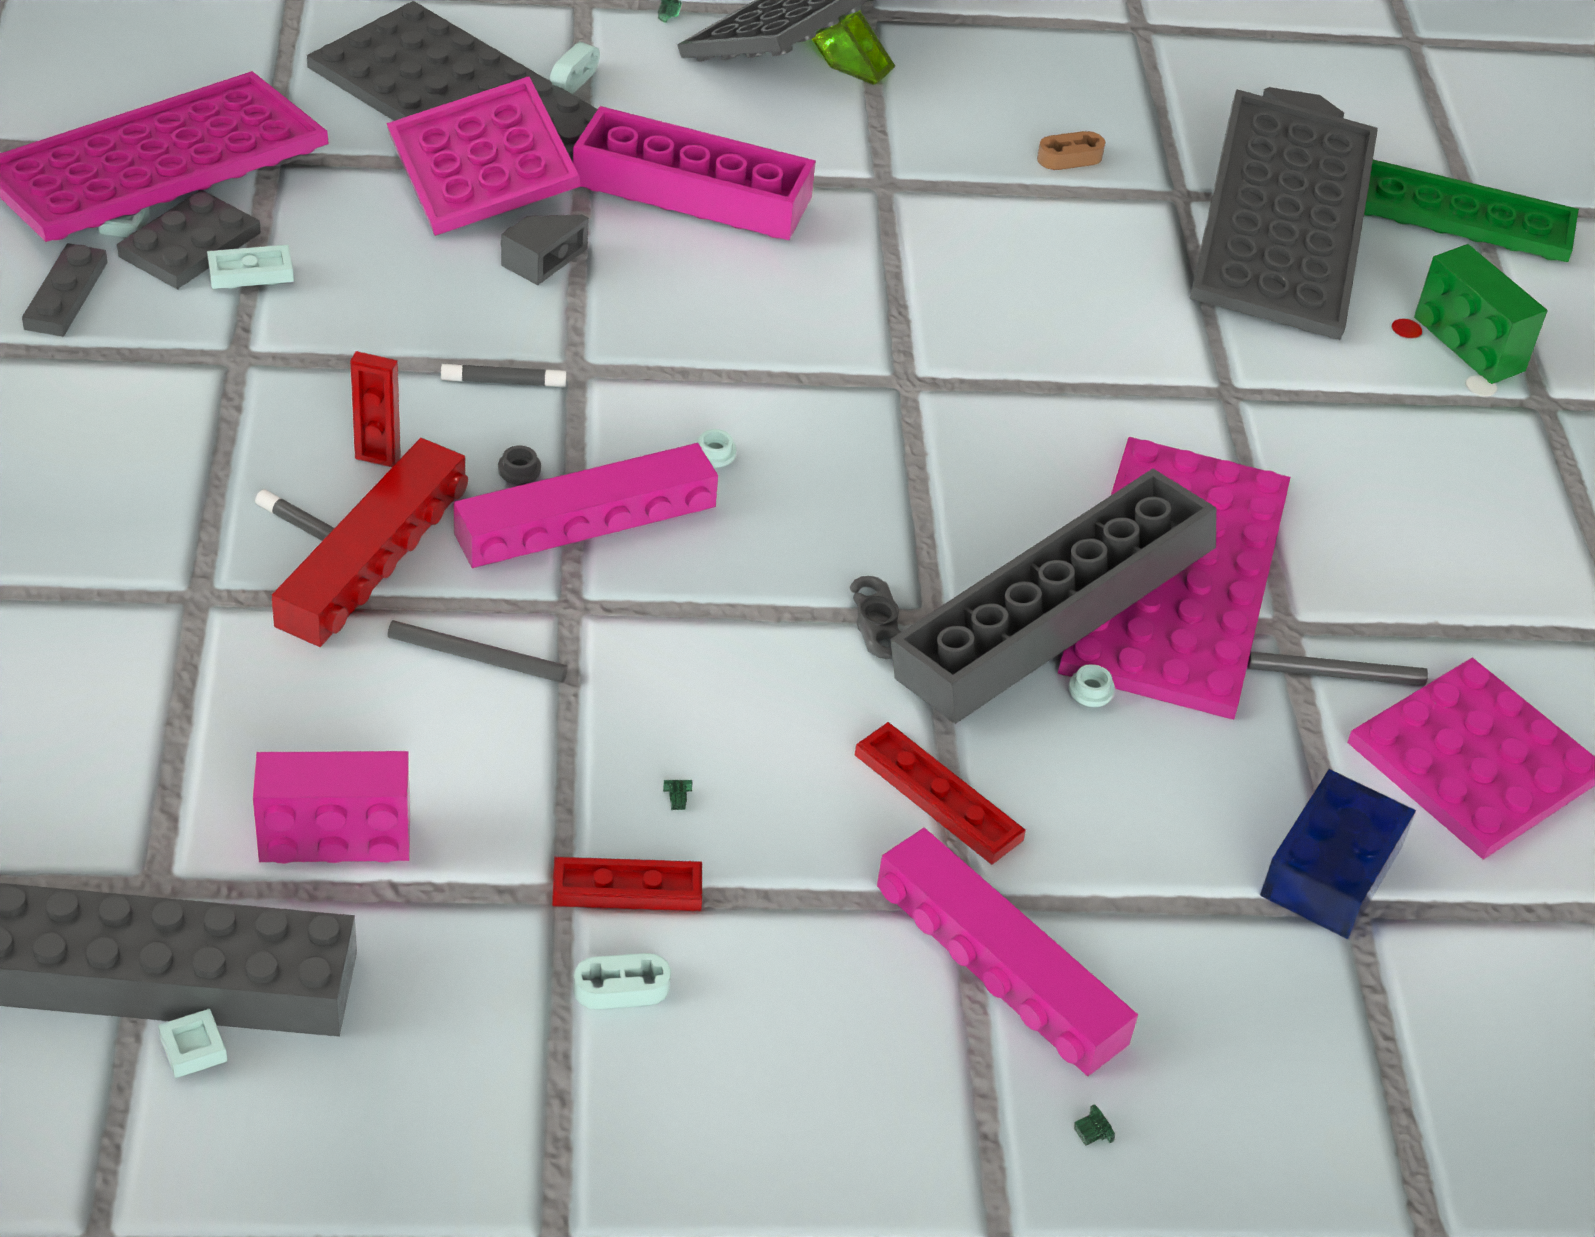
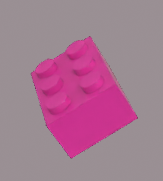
[253,751,410,864]

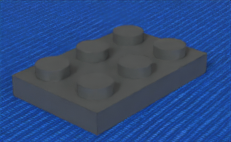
[117,190,261,289]

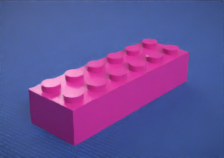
[573,106,816,240]

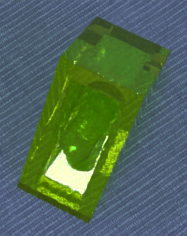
[812,10,895,85]

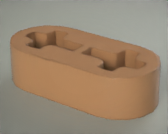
[1037,131,1106,170]

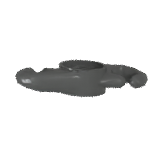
[850,576,901,659]

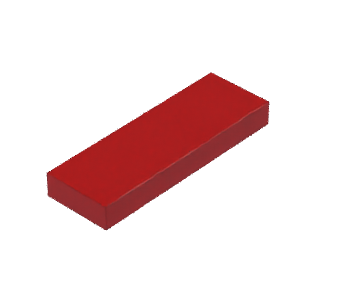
[350,351,401,467]
[552,857,702,911]

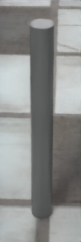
[388,620,568,683]
[1247,652,1428,686]

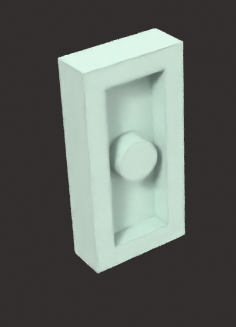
[207,245,294,289]

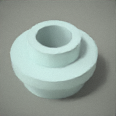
[696,429,736,468]
[1069,664,1115,707]

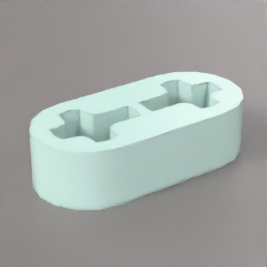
[550,42,600,94]
[573,953,671,1009]

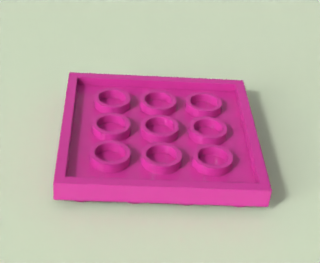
[386,76,581,236]
[1347,657,1595,860]

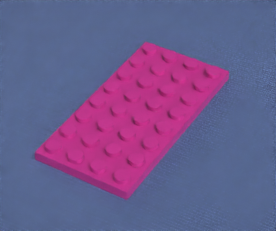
[0,71,329,242]
[1058,437,1291,720]

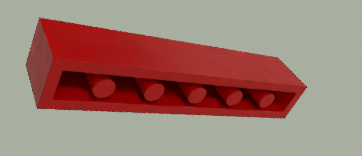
[271,437,468,647]

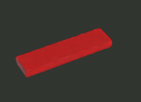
[854,722,1026,865]

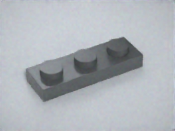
[22,243,108,337]

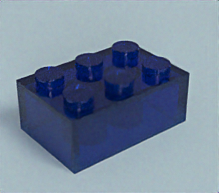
[1260,769,1416,939]

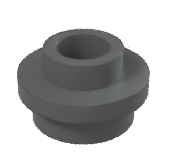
[498,445,541,485]

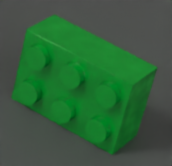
[1414,244,1548,384]

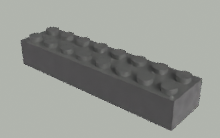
[891,469,1217,724]
[0,883,357,1037]

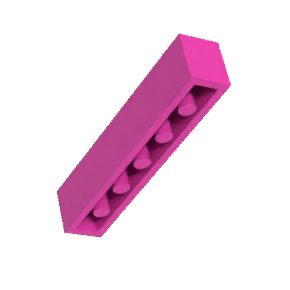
[454,443,718,568]
[877,827,1138,1076]

